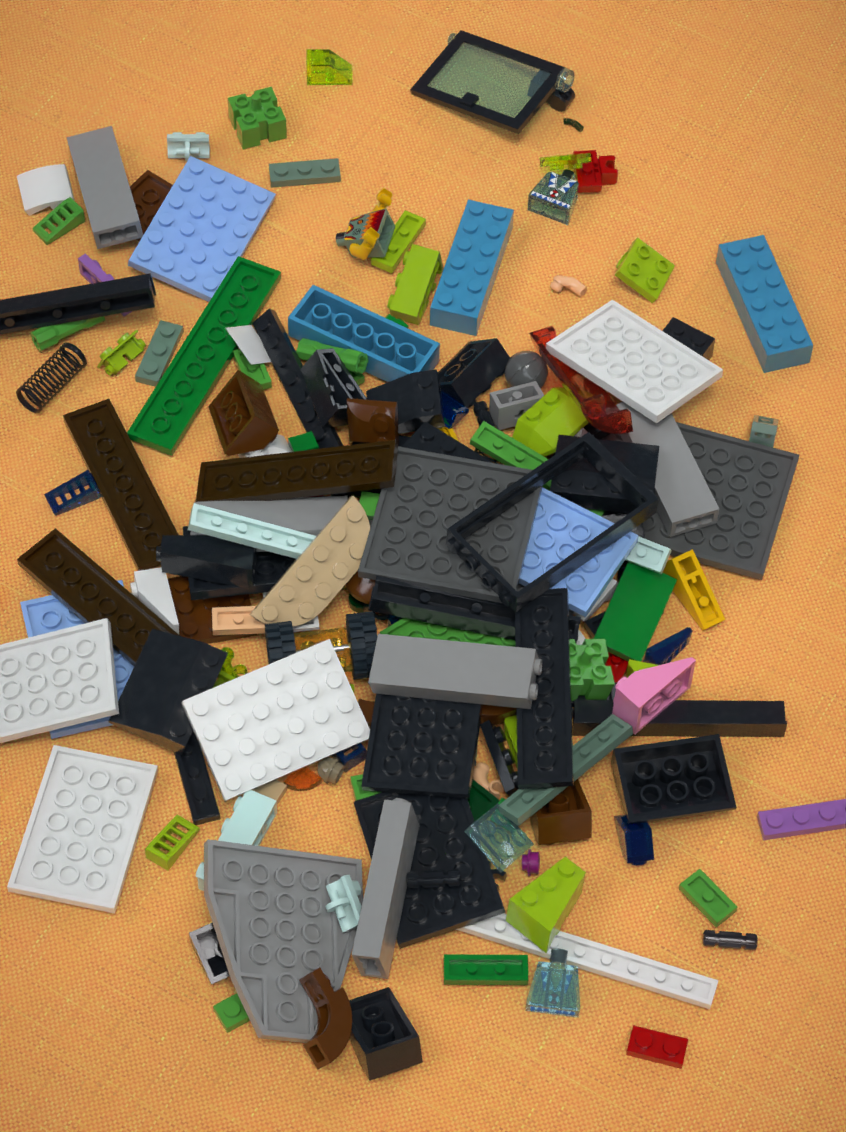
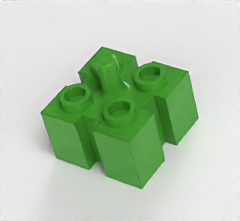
[228,87,287,150]
[570,639,614,701]

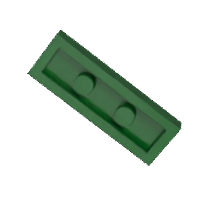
[444,954,528,985]

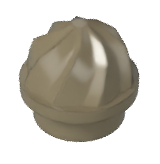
[318,757,345,785]

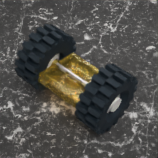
[265,611,378,680]

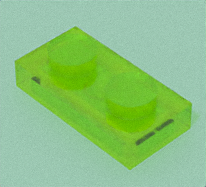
[540,153,591,171]

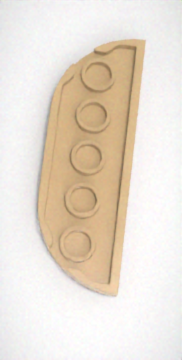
[249,496,370,627]

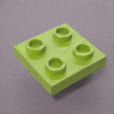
[615,237,675,303]

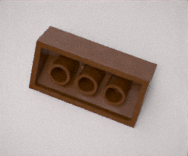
[208,370,279,456]

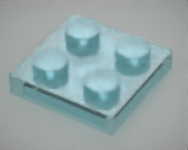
[464,803,534,873]

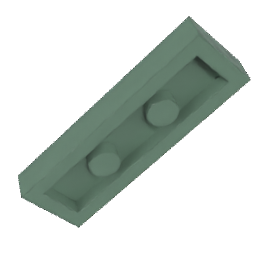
[269,158,341,188]
[135,320,184,387]

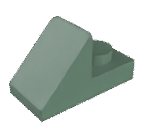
[749,415,779,447]

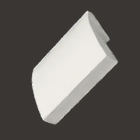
[17,164,75,216]

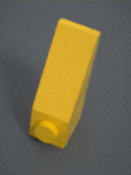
[663,549,726,631]

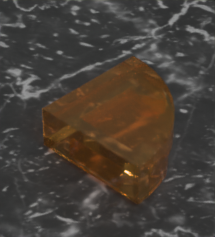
[284,767,322,791]

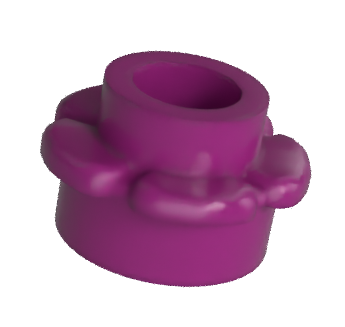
[522,849,540,876]

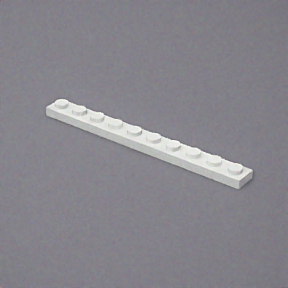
[456,913,719,1009]

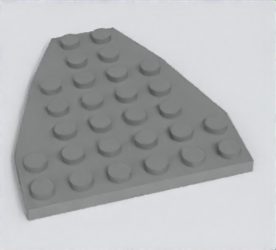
[204,839,363,1043]

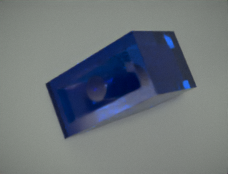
[614,815,654,865]

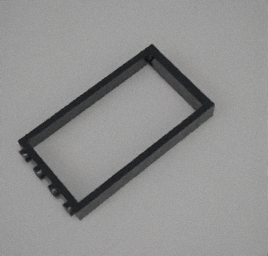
[446,432,659,613]

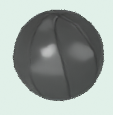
[505,351,548,389]

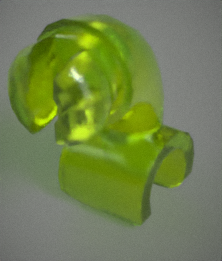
[221,647,248,678]

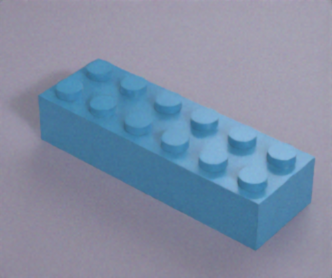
[430,199,514,336]
[716,235,813,373]
[288,285,440,382]

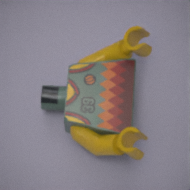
[336,188,395,260]

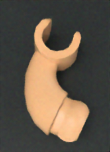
[473,762,504,799]

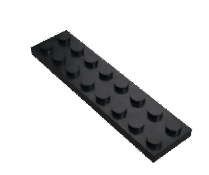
[515,588,574,789]

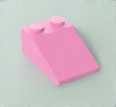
[612,657,696,734]

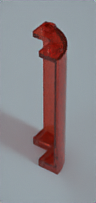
[529,326,633,434]

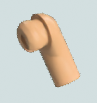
[550,275,587,297]

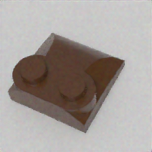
[347,398,399,445]

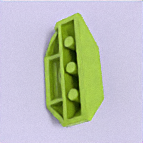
[512,387,596,457]

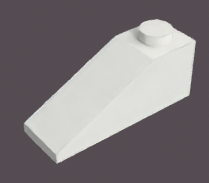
[130,567,179,634]

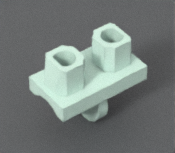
[167,132,210,162]
[325,875,362,932]

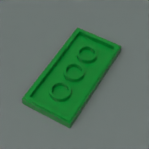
[593,562,677,662]

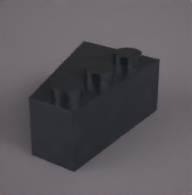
[301,348,368,428]

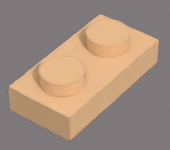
[212,606,265,635]

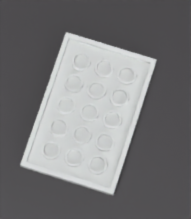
[546,300,723,423]
[0,618,119,743]
[181,639,370,801]
[7,745,158,914]

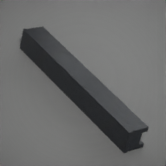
[0,273,156,334]
[368,576,581,643]
[572,700,787,737]

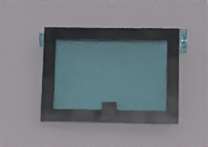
[410,30,574,134]

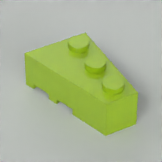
[387,244,444,325]
[506,856,586,953]

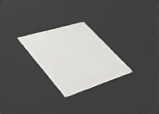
[226,325,271,365]

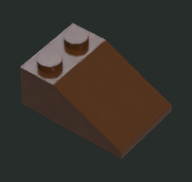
[530,779,592,845]

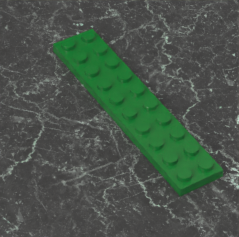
[127,256,281,456]

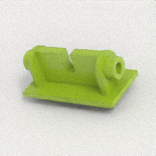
[97,330,146,376]

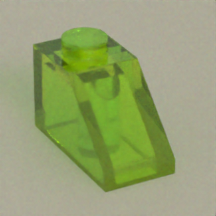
[306,49,353,85]

